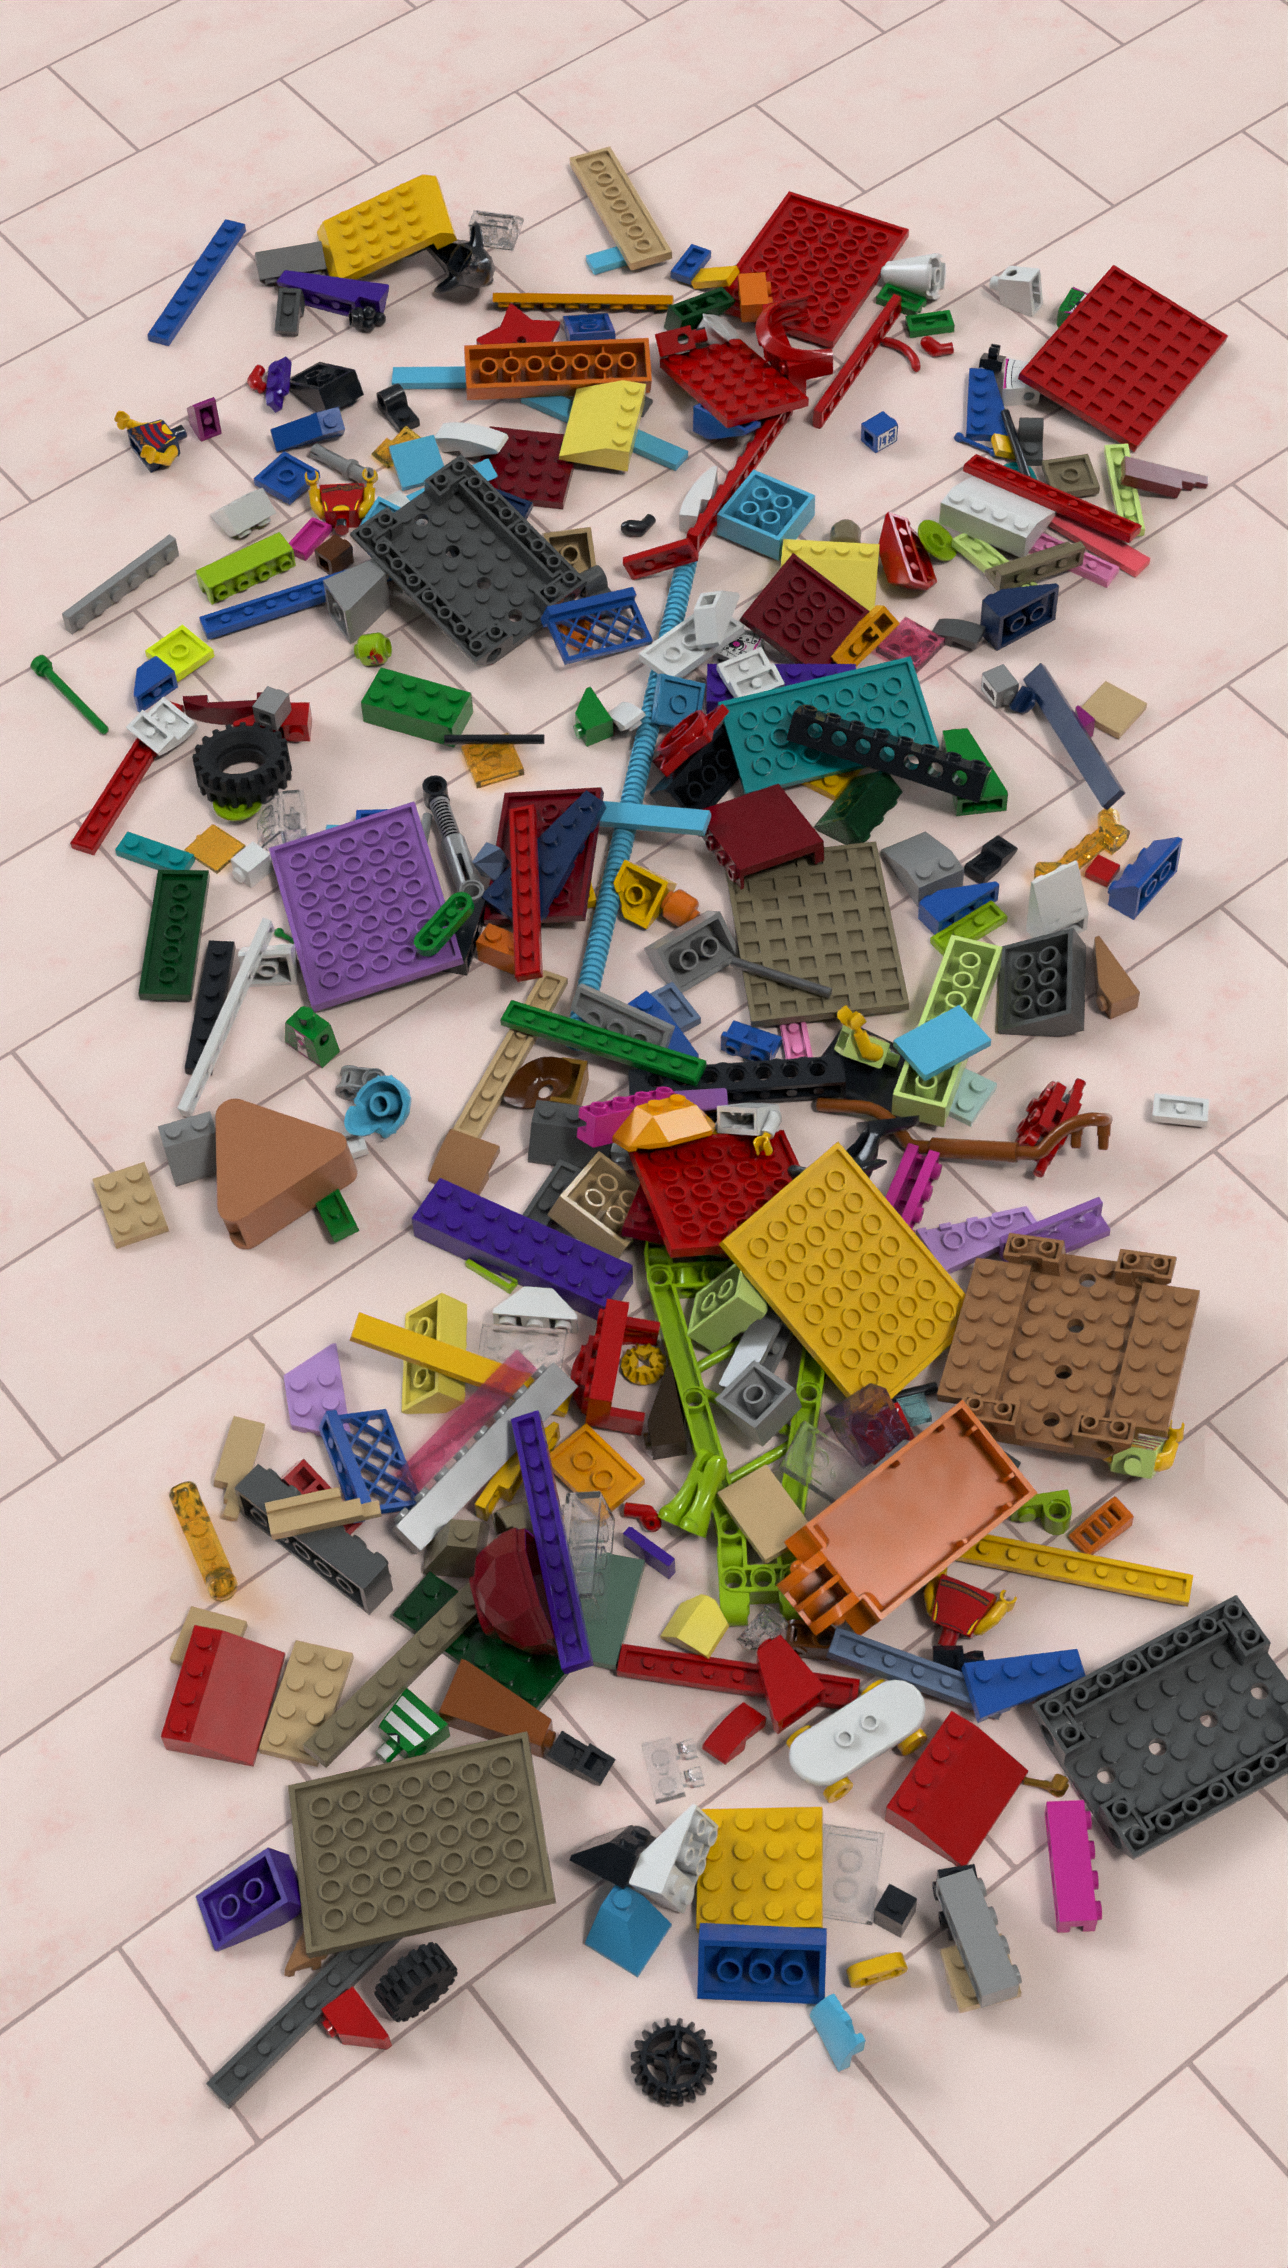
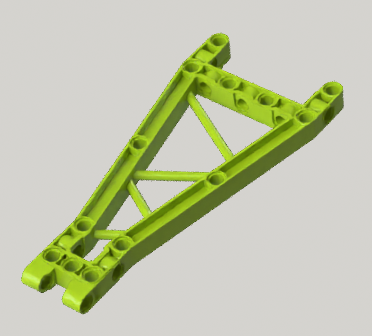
[644,1241,826,1627]

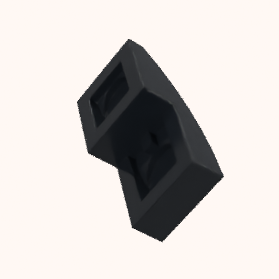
[964,835,1018,884]
[545,1731,616,1786]

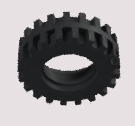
[192,722,292,808]

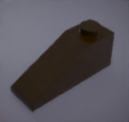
[643,1366,687,1460]

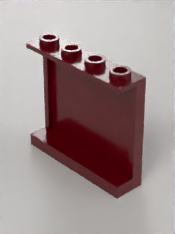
[698,784,824,890]

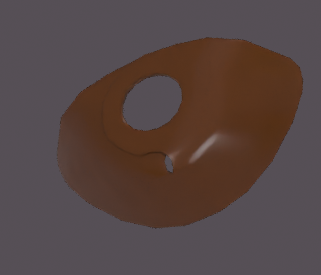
[503,1056,572,1109]

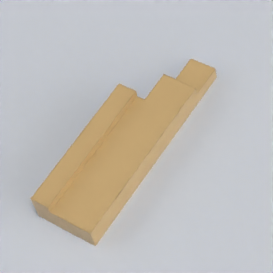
[213,1416,265,1521]
[265,1487,382,1540]

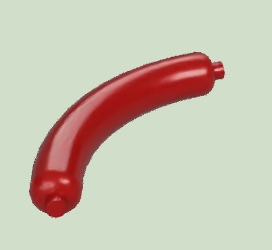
[881,337,921,372]

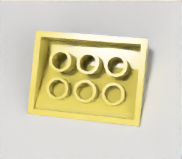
[559,380,646,472]
[781,539,880,611]

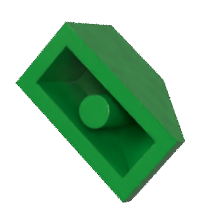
[573,687,614,747]

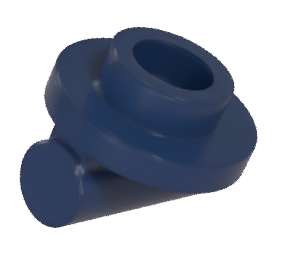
[1009,685,1036,714]

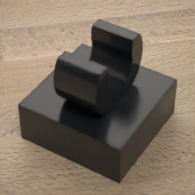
[979,344,1006,371]

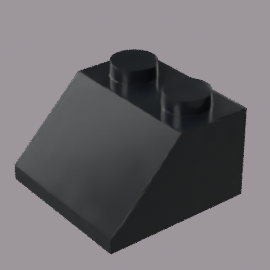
[569,1825,656,1889]

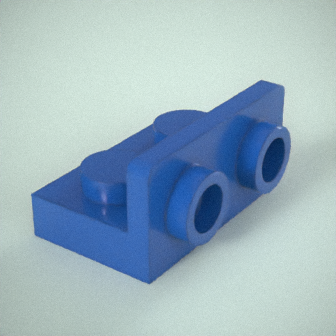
[721,1020,782,1061]

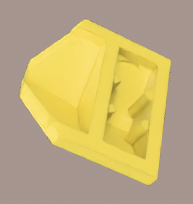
[660,1594,729,1659]

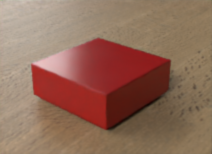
[1085,854,1121,887]

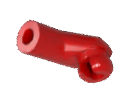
[920,336,954,357]

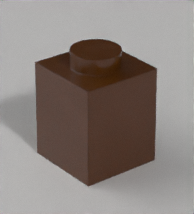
[314,534,354,575]

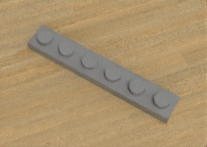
[62,534,179,635]

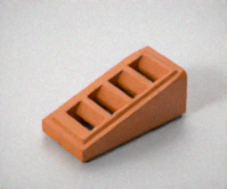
[1068,1496,1134,1555]

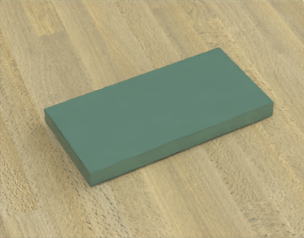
[558,1550,645,1670]

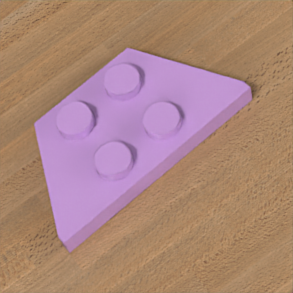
[283,1343,351,1443]

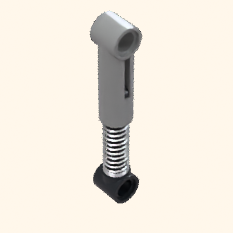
[422,775,484,909]

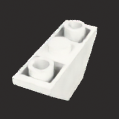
[694,590,740,649]
[493,1286,579,1335]

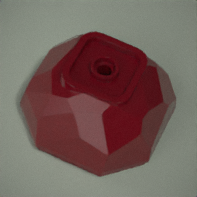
[469,1527,558,1655]

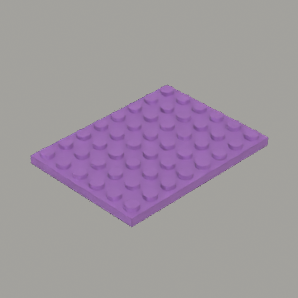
[269,801,464,1012]

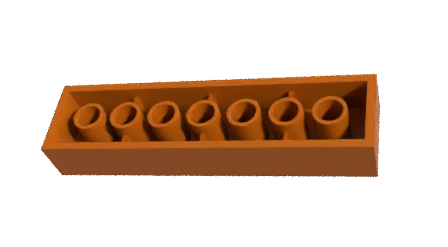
[464,338,652,400]

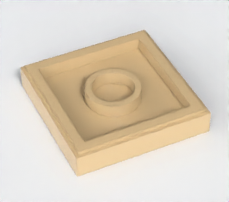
[1082,681,1147,739]
[170,1606,248,1666]

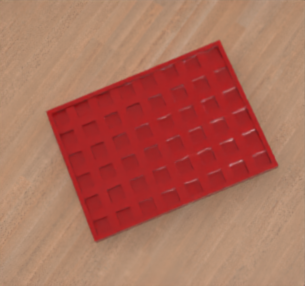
[1018,265,1228,452]

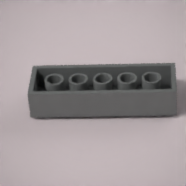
[234,1464,393,1615]

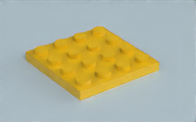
[696,1807,823,1933]

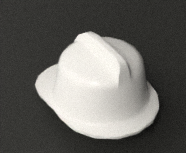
[697,313,739,345]

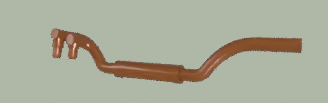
[816,1098,1113,1163]

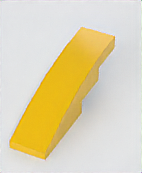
[475,1422,560,1522]

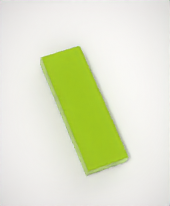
[930,900,1008,956]

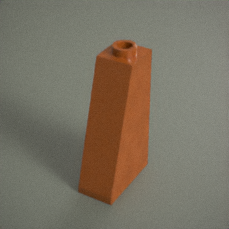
[439,1659,556,1758]

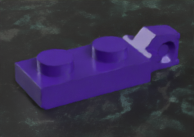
[265,356,292,413]

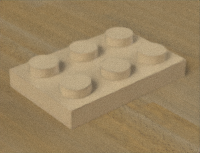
[92,1162,169,1249]

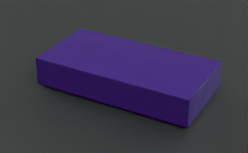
[623,1526,676,1579]

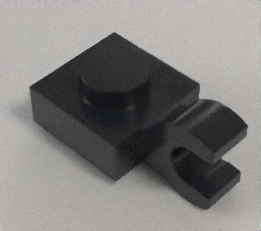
[932,1645,985,1672]

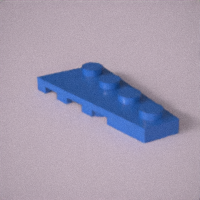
[966,368,1008,442]
[961,1649,1086,1724]

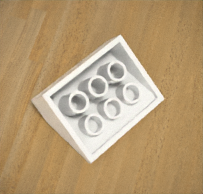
[939,476,1057,557]

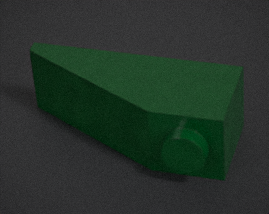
[664,287,736,341]

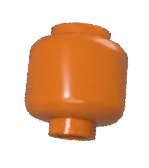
[660,889,700,927]

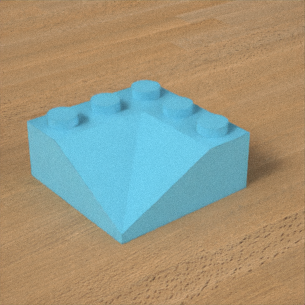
[717,470,815,561]

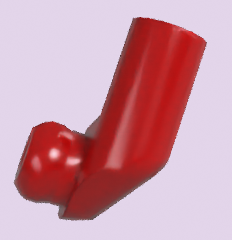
[247,365,267,394]
[624,1502,662,1532]

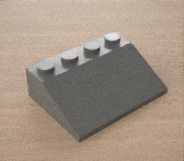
[998,928,1086,1037]

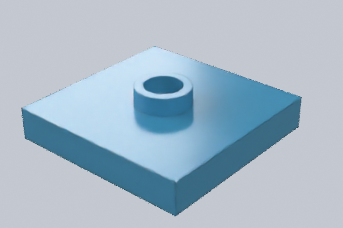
[650,674,706,728]

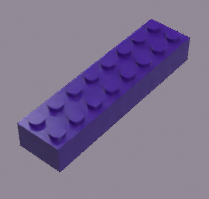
[412,1178,633,1320]

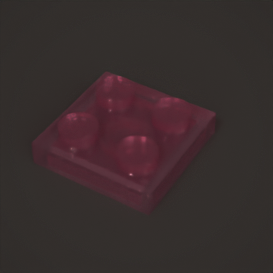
[876,617,945,674]

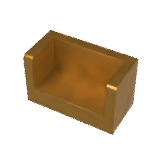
[550,1057,589,1106]

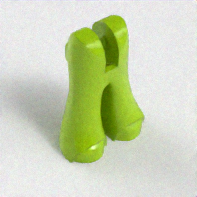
[658,1449,728,1538]

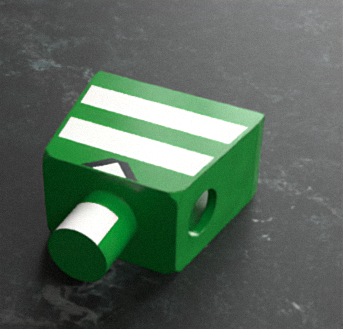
[375,1688,450,1764]

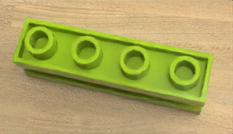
[195,532,296,605]

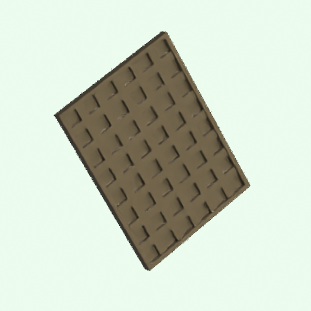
[724,841,909,1027]

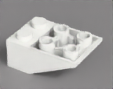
[1026,860,1089,938]
[629,1804,718,1914]

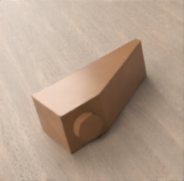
[1092,936,1140,1019]

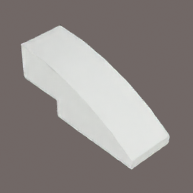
[434,422,509,458]
[679,466,718,532]

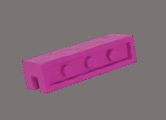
[577,1087,677,1148]
[885,1143,942,1233]
[1044,1800,1102,1933]

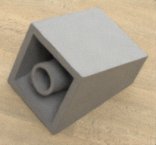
[323,559,391,644]

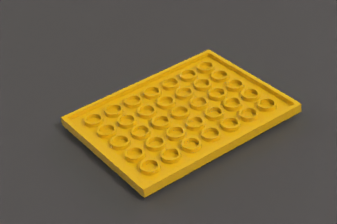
[719,1142,966,1419]

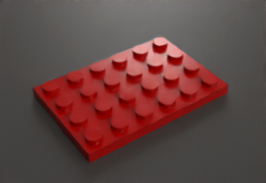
[660,339,809,428]

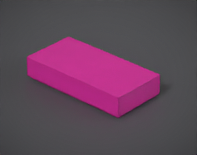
[289,517,332,561]

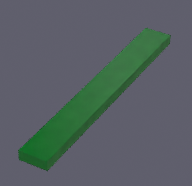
[500,1000,707,1086]

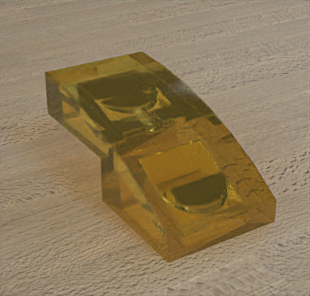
[371,426,421,468]

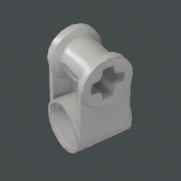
[335,1065,385,1100]

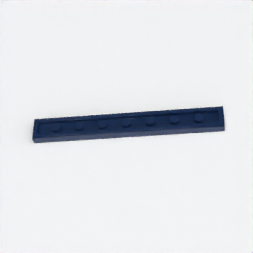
[1023,663,1125,810]

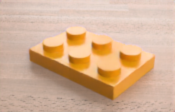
[549,1423,645,1520]

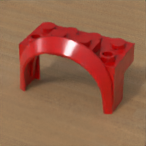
[756,294,833,395]
[570,1298,661,1436]

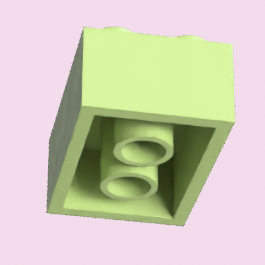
[687,1264,768,1352]

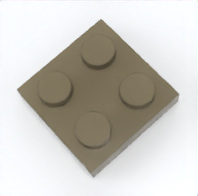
[1041,454,1100,497]

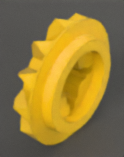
[621,1343,667,1385]

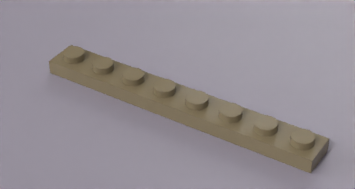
[303,1583,478,1768]

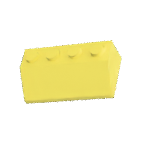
[401,1293,468,1414]

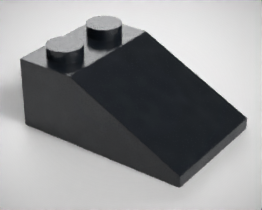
[289,362,364,412]

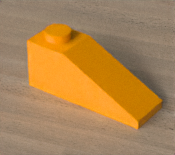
[831,605,900,667]

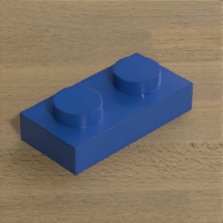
[671,244,711,285]

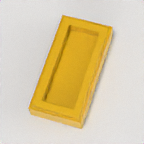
[691,266,740,289]

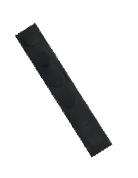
[185,940,236,1075]

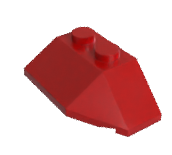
[878,512,937,590]

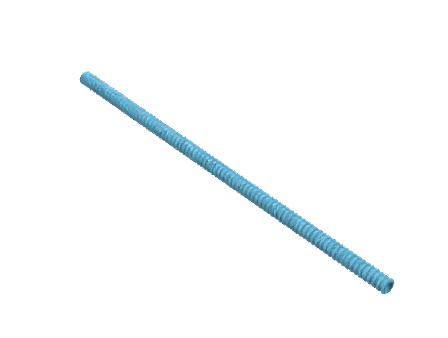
[566,553,699,1051]

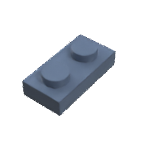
[650,982,701,1033]

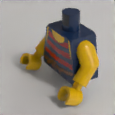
[114,411,187,473]

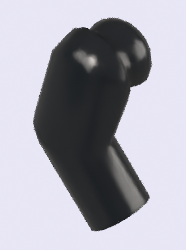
[621,514,656,537]

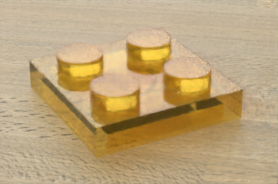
[461,733,524,789]

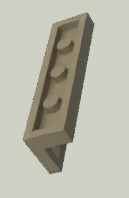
[984,541,1086,591]

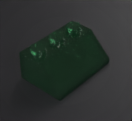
[814,771,903,845]

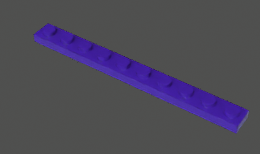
[511,1410,594,1674]

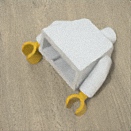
[713,1102,782,1156]

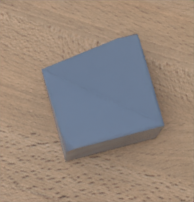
[472,842,510,881]

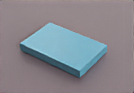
[893,1005,991,1081]

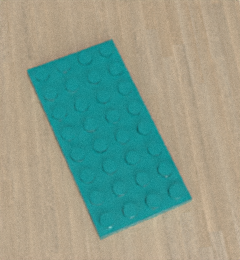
[718,656,939,795]

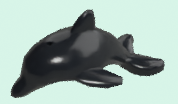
[404,221,495,294]
[787,1115,919,1179]

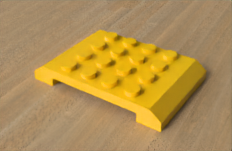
[317,174,457,280]

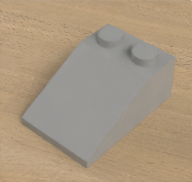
[880,831,964,907]

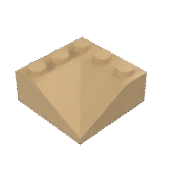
[547,1151,640,1259]

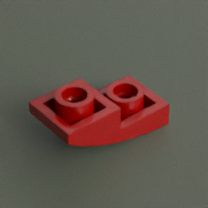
[702,1702,767,1765]

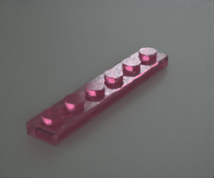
[395,1349,537,1494]

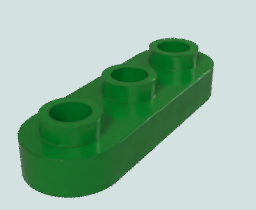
[414,892,475,957]

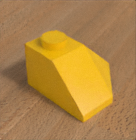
[613,859,677,929]

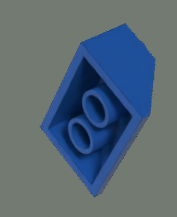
[1108,837,1183,920]

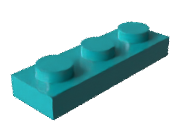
[115,831,195,870]

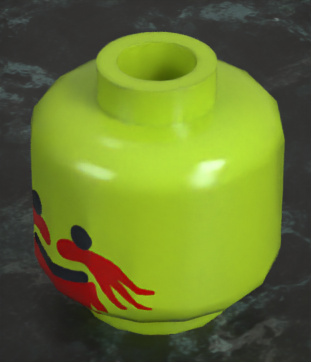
[354,632,392,666]

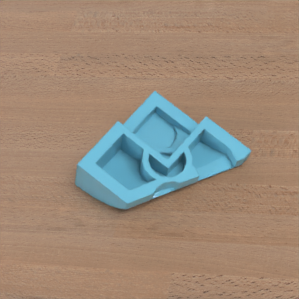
[809,1993,866,2072]

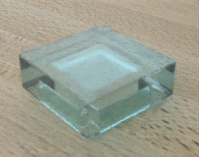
[896,1392,932,1427]

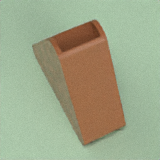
[215,1099,358,1249]

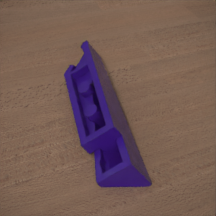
[277,270,389,317]

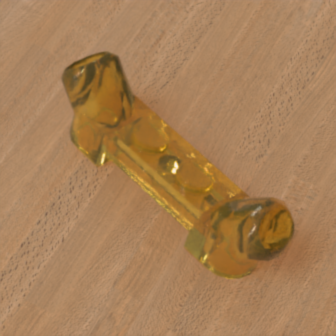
[1034,808,1130,879]
[168,1481,238,1602]

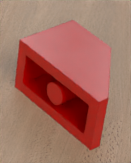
[321,1986,392,2050]

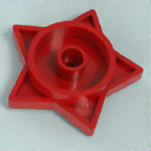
[476,304,560,345]
[652,704,729,777]

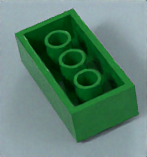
[361,667,473,748]

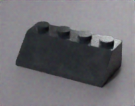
[649,724,739,810]

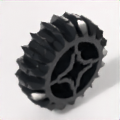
[631,2018,717,2107]

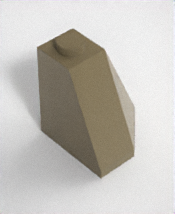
[423,1519,490,1578]

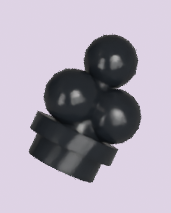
[349,306,386,332]

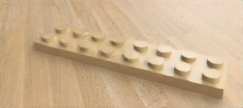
[569,146,672,270]

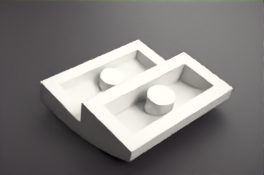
[716,647,785,698]
[126,697,199,756]

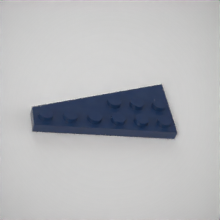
[481,790,606,922]

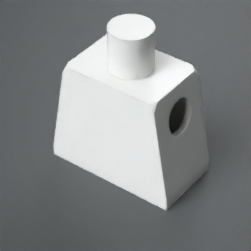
[989,266,1043,317]

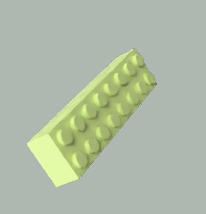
[892,935,1003,1127]

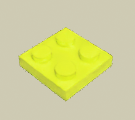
[145,624,215,683]

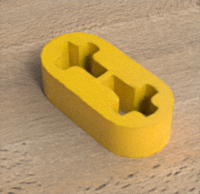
[846,1952,908,1988]

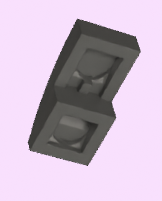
[929,618,986,650]

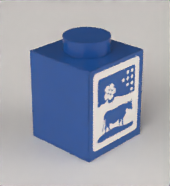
[861,411,898,453]

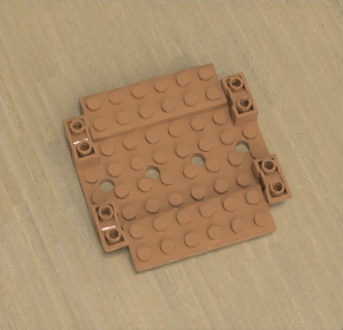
[937,1233,1200,1459]

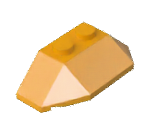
[612,1094,716,1152]

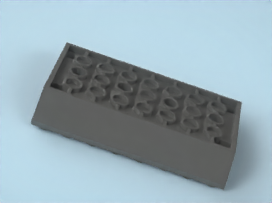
[350,454,587,665]
[1032,1595,1288,1860]

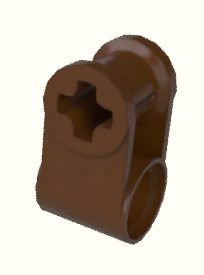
[784,1619,836,1661]

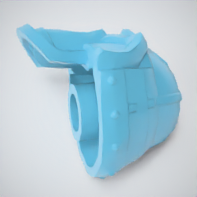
[344,1075,412,1139]

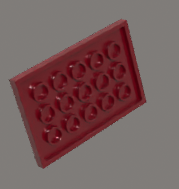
[484,787,604,926]

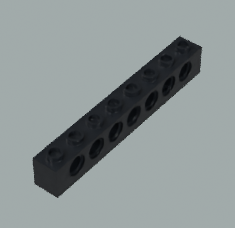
[786,705,992,803]
[628,1055,846,1105]

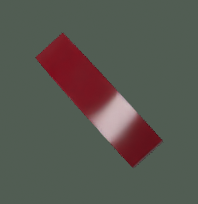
[183,692,262,725]

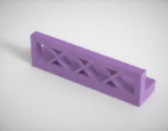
[998,1197,1111,1262]

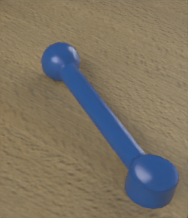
[954,432,996,457]

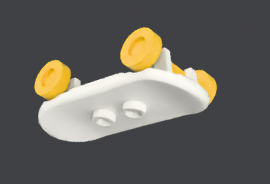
[786,1679,928,1803]

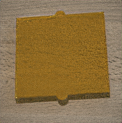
[184,824,246,874]

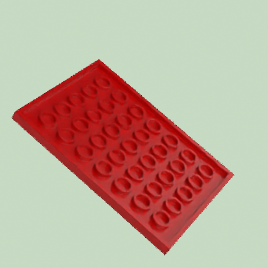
[723,191,909,349]

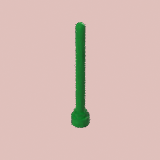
[30,655,109,734]

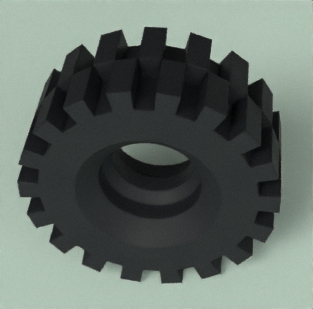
[374,1942,458,2023]

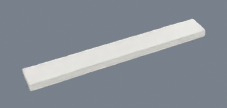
[177,917,275,1117]

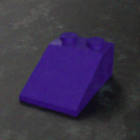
[196,1847,302,1952]

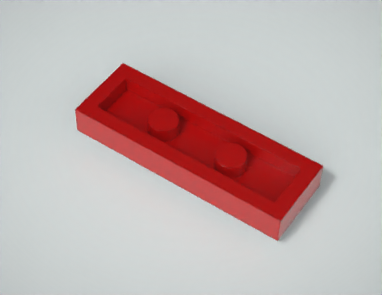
[623,538,699,580]

